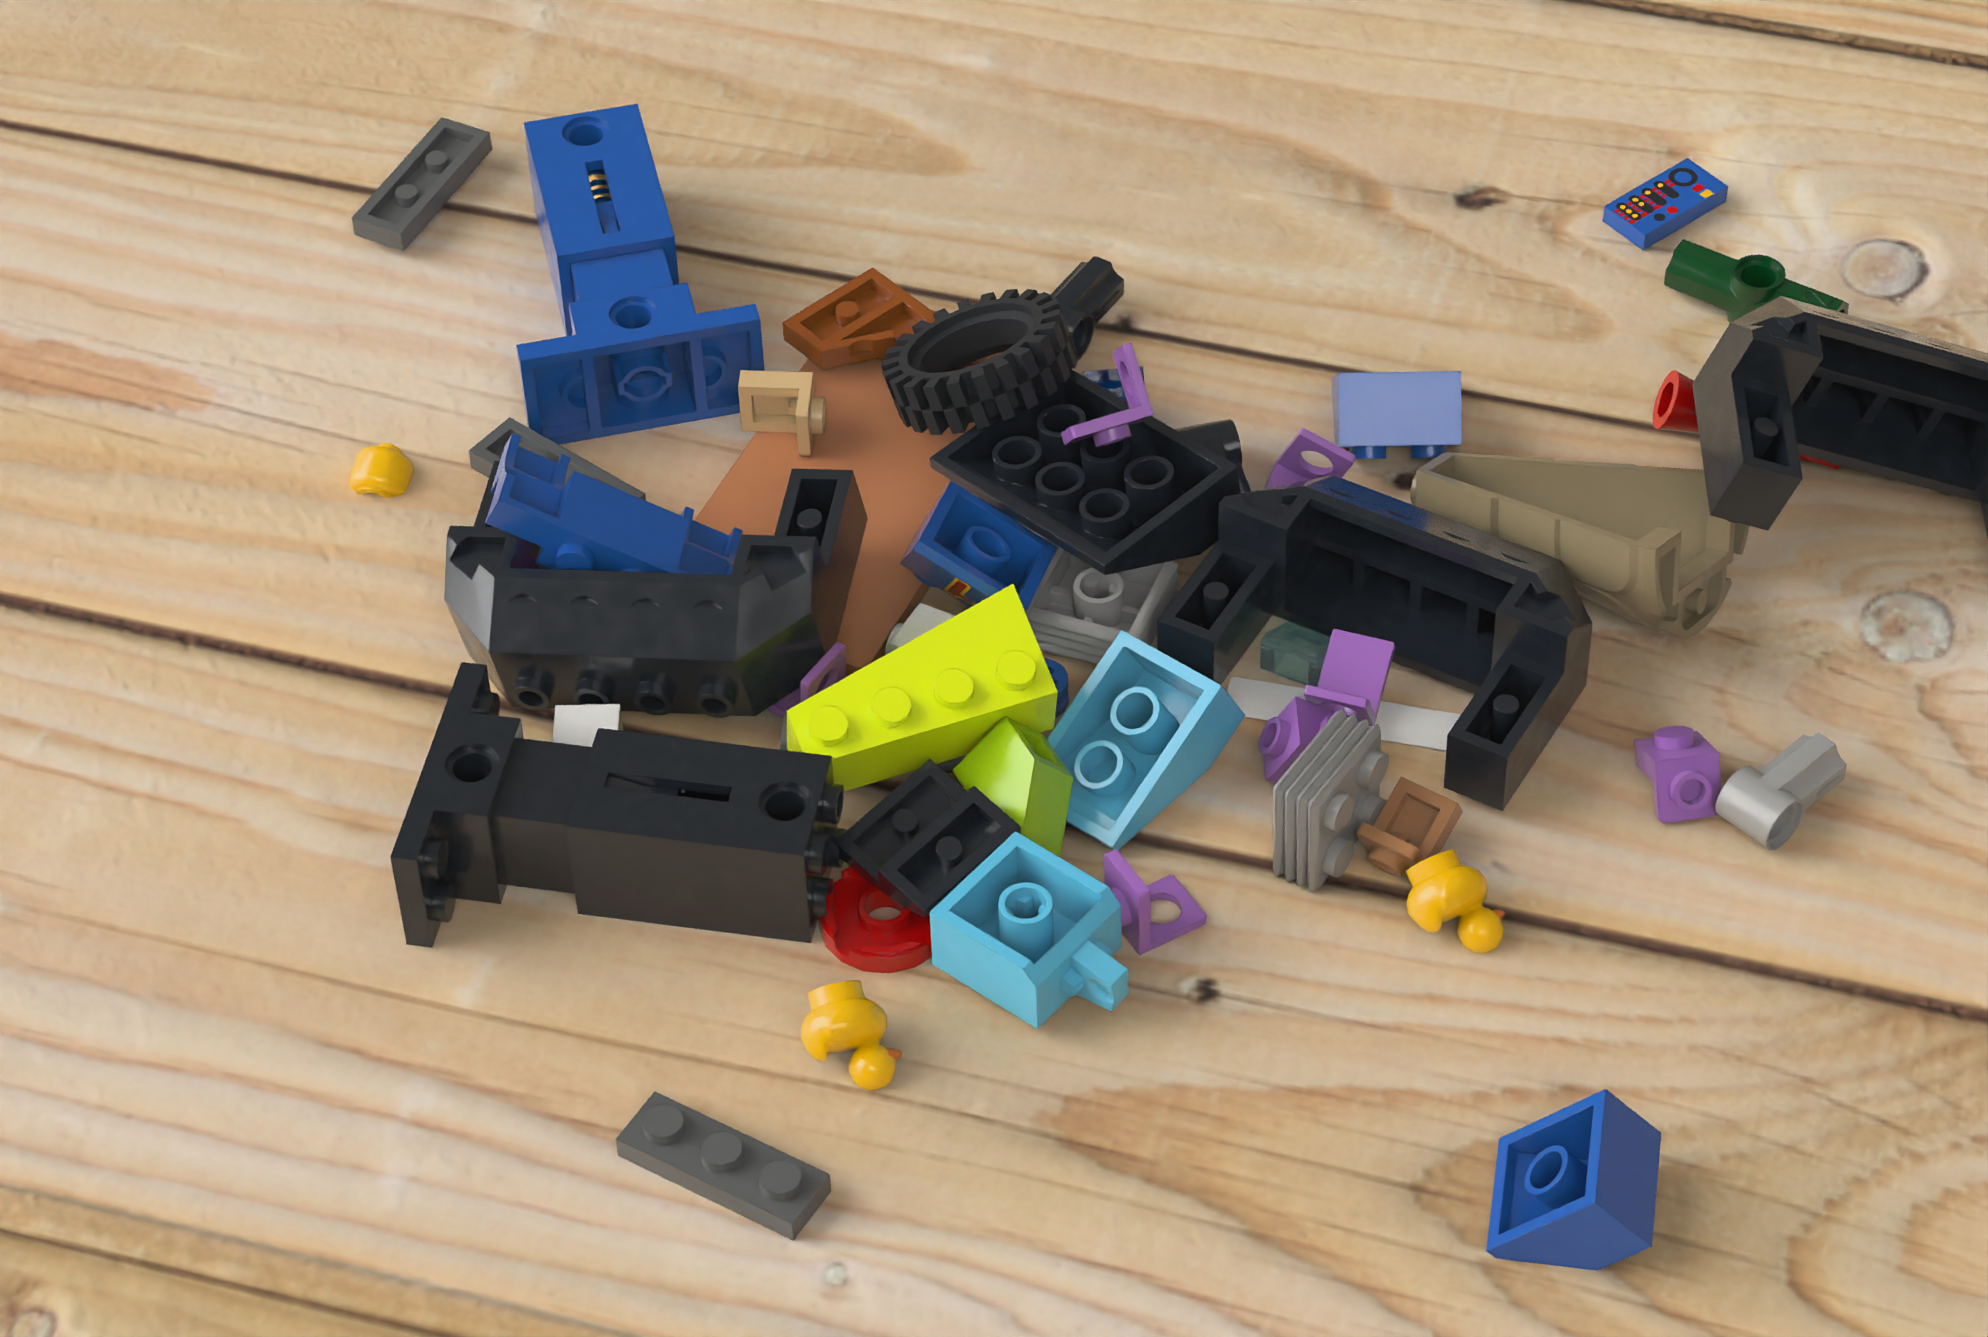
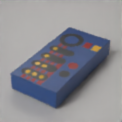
[1603,158,1728,250]

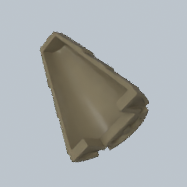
[1410,452,1750,638]

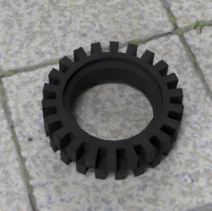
[881,289,1078,435]

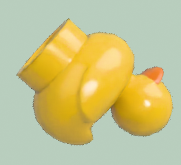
[1406,849,1505,953]
[801,980,902,1090]

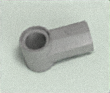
[1715,732,1847,850]

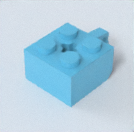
[930,831,1129,1029]

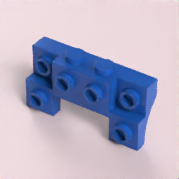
[485,433,743,575]

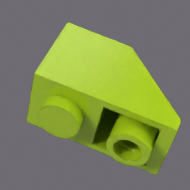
[952,716,1073,857]

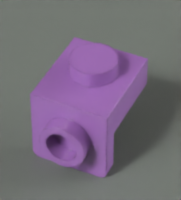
[1259,696,1360,784]
[1634,726,1721,823]

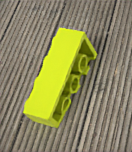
[787,584,1058,792]

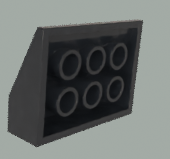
[929,369,1240,575]

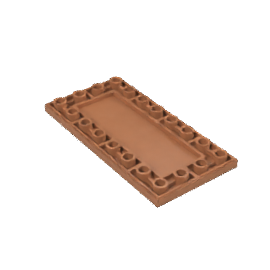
[694,310,1001,678]

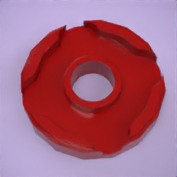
[818,866,932,973]

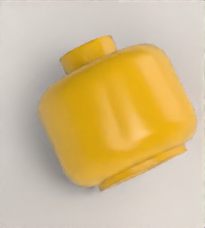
[349,443,414,498]

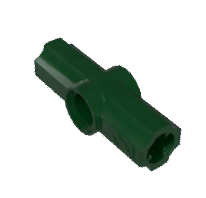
[1664,239,1849,323]

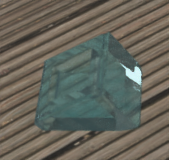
[1260,621,1331,687]

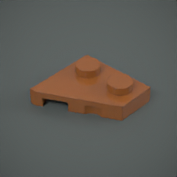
[782,267,935,369]

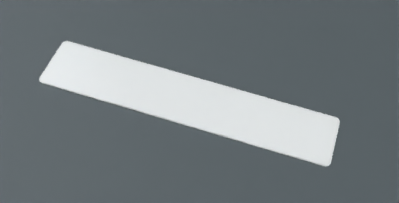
[1227,677,1461,751]

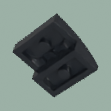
[834,759,1021,918]

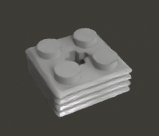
[1025,545,1178,665]
[1273,709,1389,892]

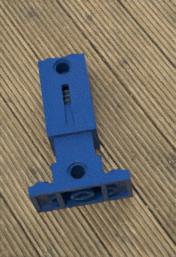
[516,104,765,445]

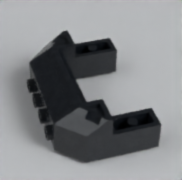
[1692,296,1988,538]
[444,461,868,718]
[1157,475,1593,811]

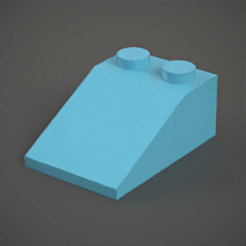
[1047,630,1245,850]

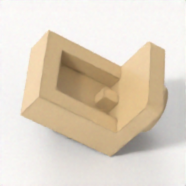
[738,370,826,456]

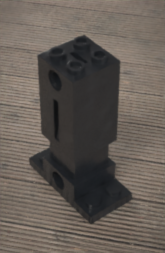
[390,662,847,948]

